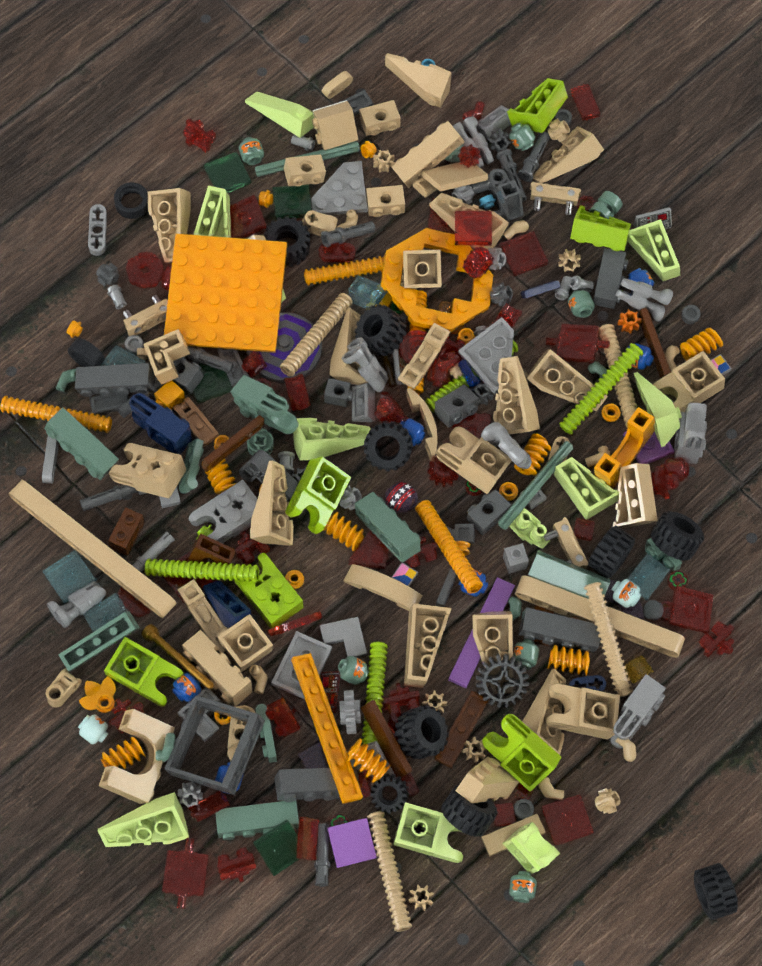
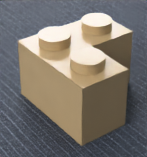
[144,329,190,385]

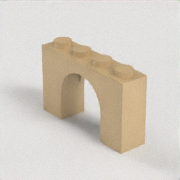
[99,709,175,804]

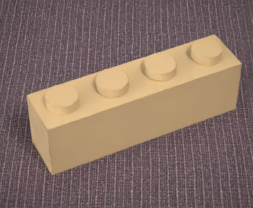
[392,121,465,188]

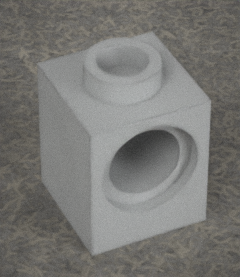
[503,543,529,574]

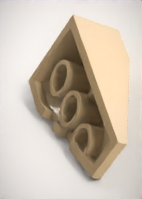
[533,126,604,183]
[148,188,191,263]
[429,193,509,257]
[330,307,368,385]
[526,349,608,411]
[250,460,294,546]
[472,611,513,693]
[522,669,566,755]

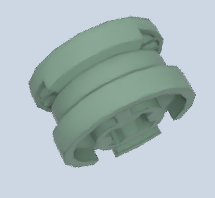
[247,428,273,456]

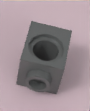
[324,378,353,407]

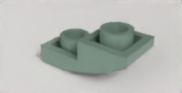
[645,538,682,573]

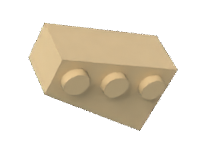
[456,756,519,803]

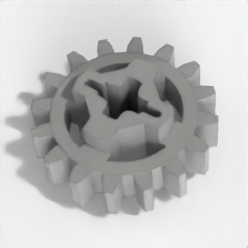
[339,690,361,734]

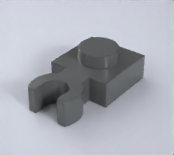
[446,524,475,545]

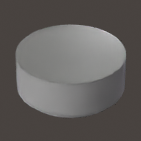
[125,335,144,355]

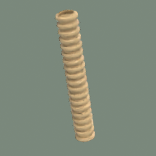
[280,293,353,376]
[598,324,637,428]
[584,582,633,697]
[367,811,412,932]

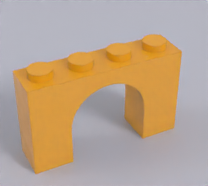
[594,407,655,489]

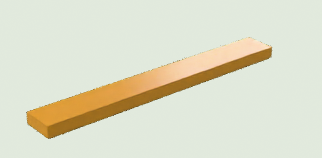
[291,653,363,804]

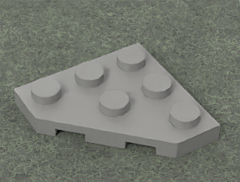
[311,161,368,215]
[458,317,514,394]

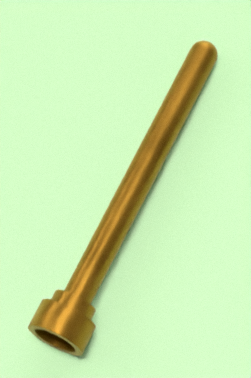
[141,624,214,689]

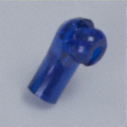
[458,360,480,387]

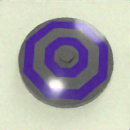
[247,313,322,383]

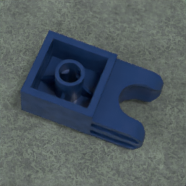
[129,393,192,455]

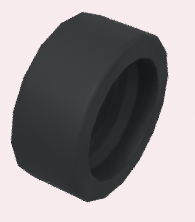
[114,182,148,219]
[68,338,105,367]

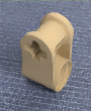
[302,210,338,237]
[46,668,82,707]

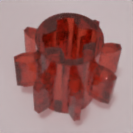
[458,144,482,168]

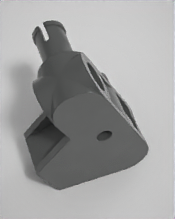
[470,169,524,222]

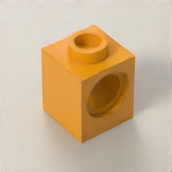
[154,380,185,410]

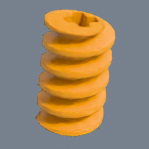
[680,328,723,361]
[514,433,551,476]
[201,459,237,495]
[323,512,364,551]
[547,645,590,676]
[101,736,146,769]
[347,738,391,783]

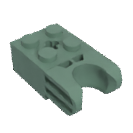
[230,375,299,434]

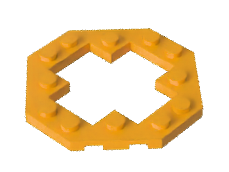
[380,228,493,332]

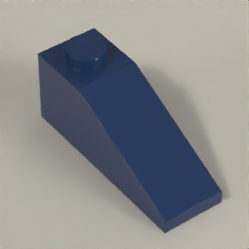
[203,580,251,629]

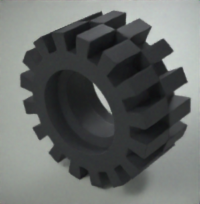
[370,773,409,813]

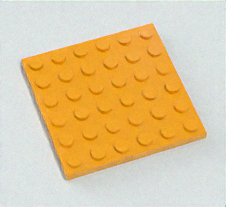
[164,234,287,353]

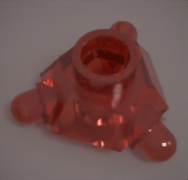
[374,391,409,423]

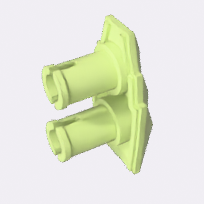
[509,508,550,549]

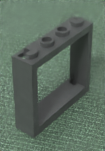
[165,695,265,795]

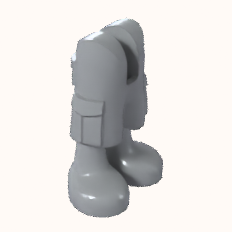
[453,117,494,168]
[615,278,673,322]
[342,337,388,392]
[481,422,532,469]
[47,581,106,628]

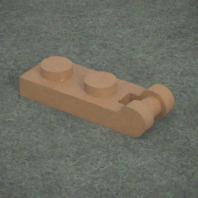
[172,397,219,447]

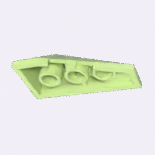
[245,92,314,138]
[634,372,682,447]
[293,418,371,460]
[98,792,189,847]

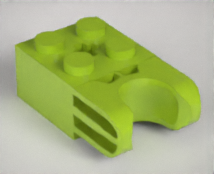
[285,456,351,534]
[234,553,303,630]
[104,637,184,707]
[482,714,561,792]

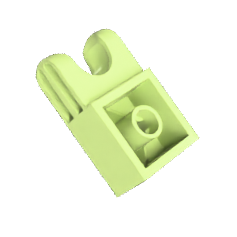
[393,802,463,863]
[502,822,560,874]

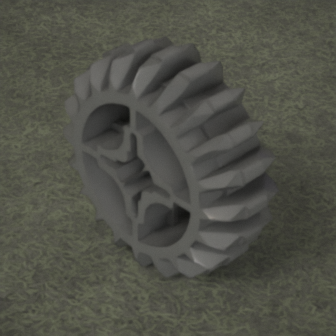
[476,654,529,708]

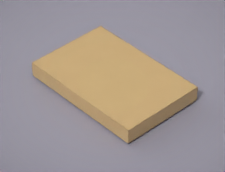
[422,160,488,191]

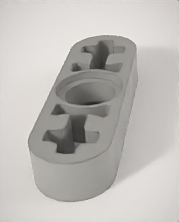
[88,204,107,256]
[42,436,59,484]

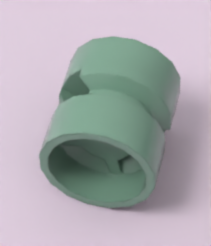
[589,191,623,219]

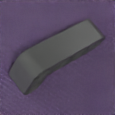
[239,450,306,515]

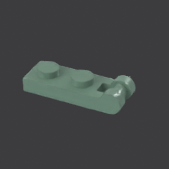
[179,438,204,494]
[256,704,277,763]

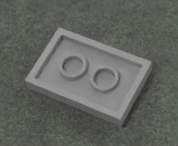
[271,631,332,700]

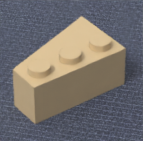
[613,463,658,528]

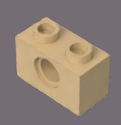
[360,100,400,136]
[284,154,326,186]
[366,185,405,217]

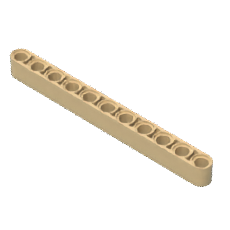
[8,480,176,618]

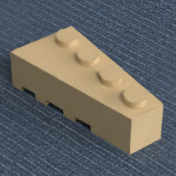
[404,604,452,688]
[182,630,253,707]

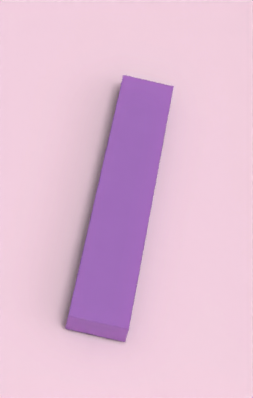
[448,577,515,688]

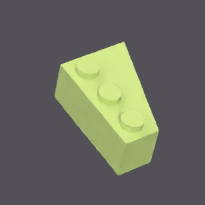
[194,186,231,238]
[628,219,680,281]
[554,457,619,520]

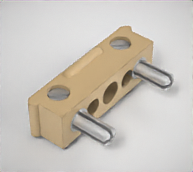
[530,182,581,215]
[123,295,168,336]
[544,517,588,569]

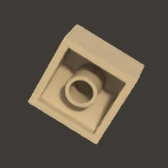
[403,250,441,288]
[218,614,273,673]

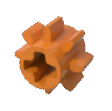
[618,309,642,334]

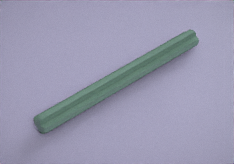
[255,141,360,177]
[498,441,573,530]

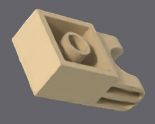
[653,351,725,412]
[436,427,512,494]
[109,443,187,498]
[546,684,620,740]

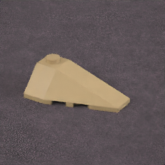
[385,53,451,107]
[493,356,540,434]

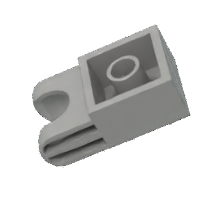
[674,403,707,464]
[189,480,257,544]
[610,674,666,748]

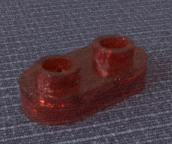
[319,243,356,262]

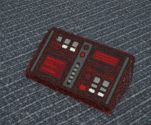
[320,671,341,713]

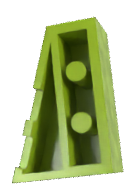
[507,78,568,133]
[570,205,631,251]

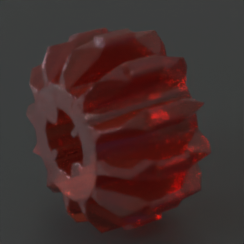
[462,246,494,279]
[427,456,459,488]

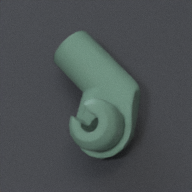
[588,362,607,378]
[56,369,76,392]
[508,596,522,622]
[155,733,176,762]

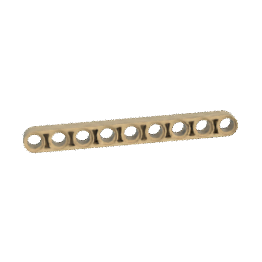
[515,575,685,658]

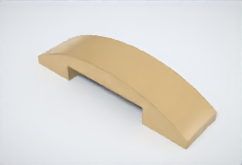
[398,323,450,389]
[406,388,438,463]
[344,564,423,611]
[177,579,227,653]

